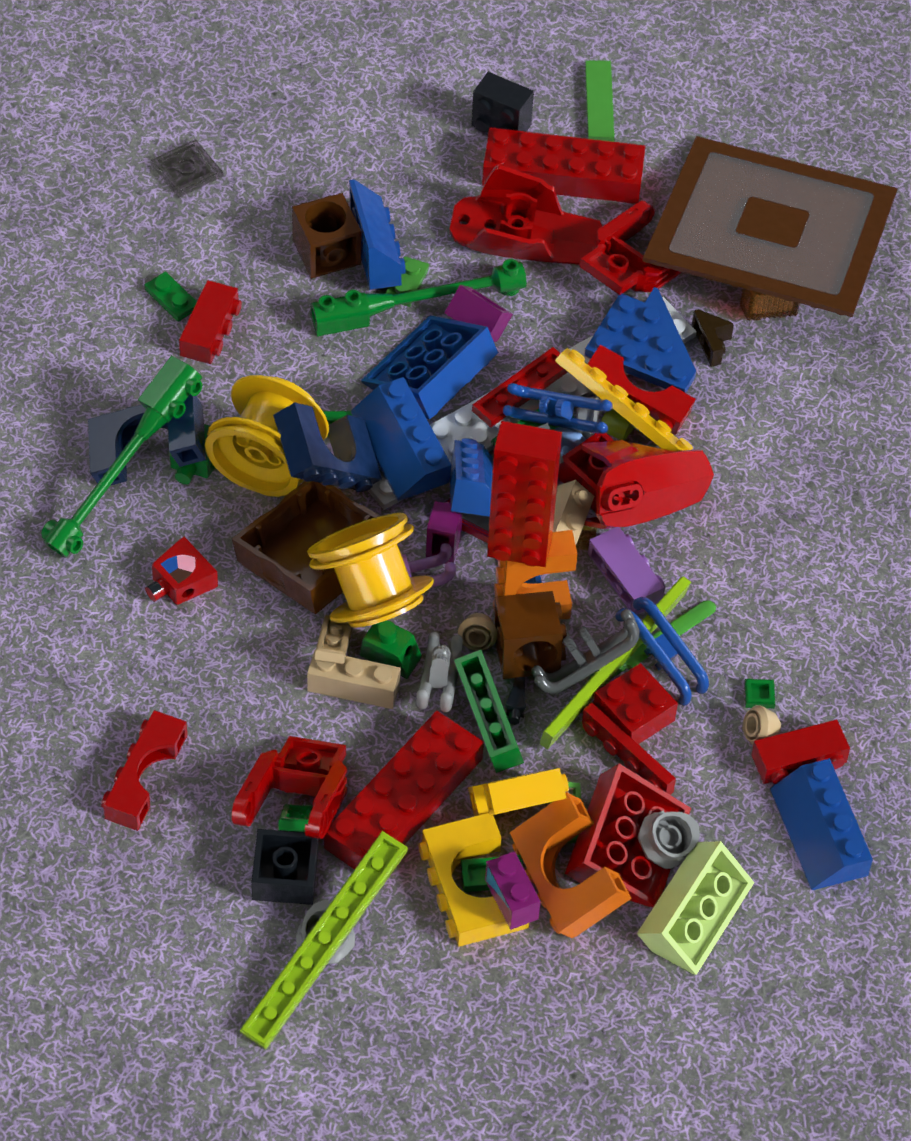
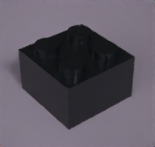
[471,72,534,133]
[251,829,319,905]

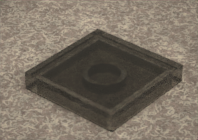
[151,139,223,198]

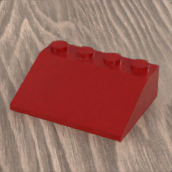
[565,763,691,908]

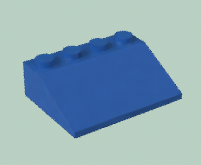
[361,315,498,419]

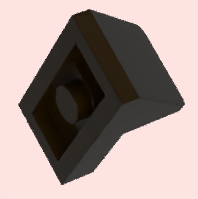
[692,310,734,367]

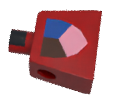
[145,536,218,605]

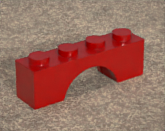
[587,345,696,435]
[101,710,188,831]

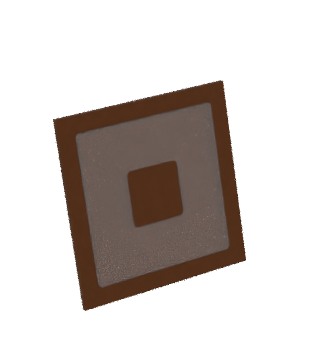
[643,136,898,317]

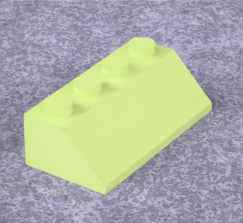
[637,841,754,975]

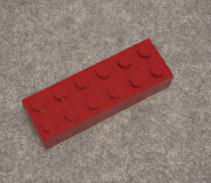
[482,127,646,204]
[487,421,562,568]
[324,710,484,870]

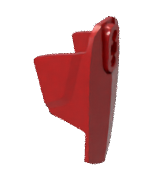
[449,165,602,264]
[582,440,714,529]

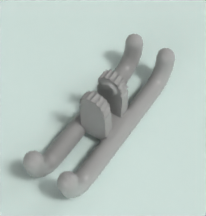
[416,632,463,712]

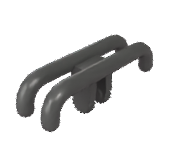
[531,609,639,694]

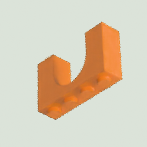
[493,530,577,620]
[509,792,632,938]

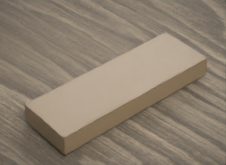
[314,615,352,664]

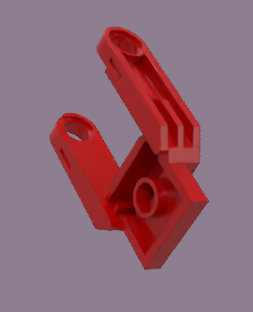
[579,200,681,295]
[232,736,348,839]

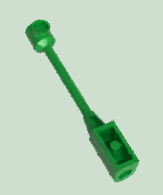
[310,259,527,337]
[41,355,203,558]

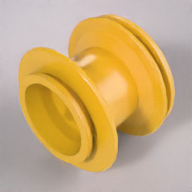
[205,375,329,497]
[307,513,434,628]

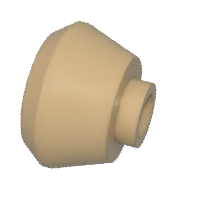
[458,613,497,651]
[743,705,781,745]

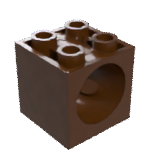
[292,193,361,279]
[494,591,567,679]

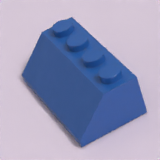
[349,179,406,290]
[351,377,452,501]
[450,438,494,517]
[770,759,873,890]

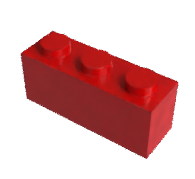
[179,280,242,364]
[751,719,850,784]

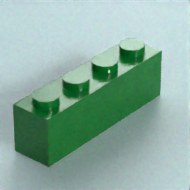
[454,650,524,773]

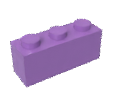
[588,527,665,615]

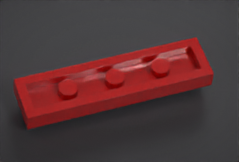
[472,347,568,428]
[582,703,676,795]

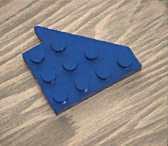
[584,287,696,393]

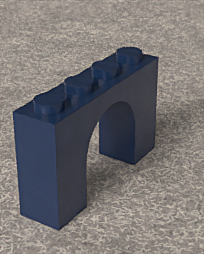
[88,395,206,486]
[273,403,382,492]

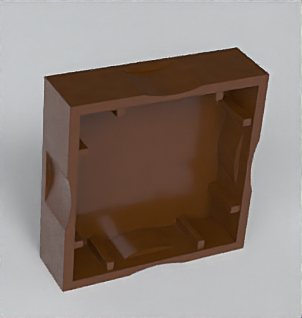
[232,481,380,615]

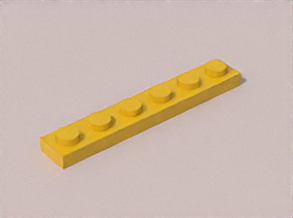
[555,348,693,451]

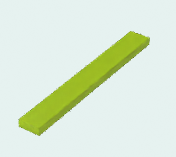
[540,576,691,750]
[240,831,408,1049]

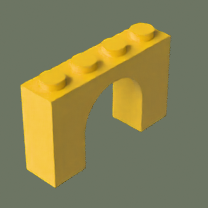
[467,768,569,816]
[418,813,529,947]

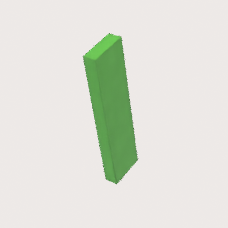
[585,60,614,142]

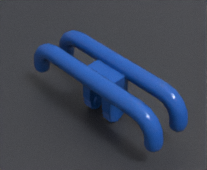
[503,383,613,434]
[615,597,709,706]

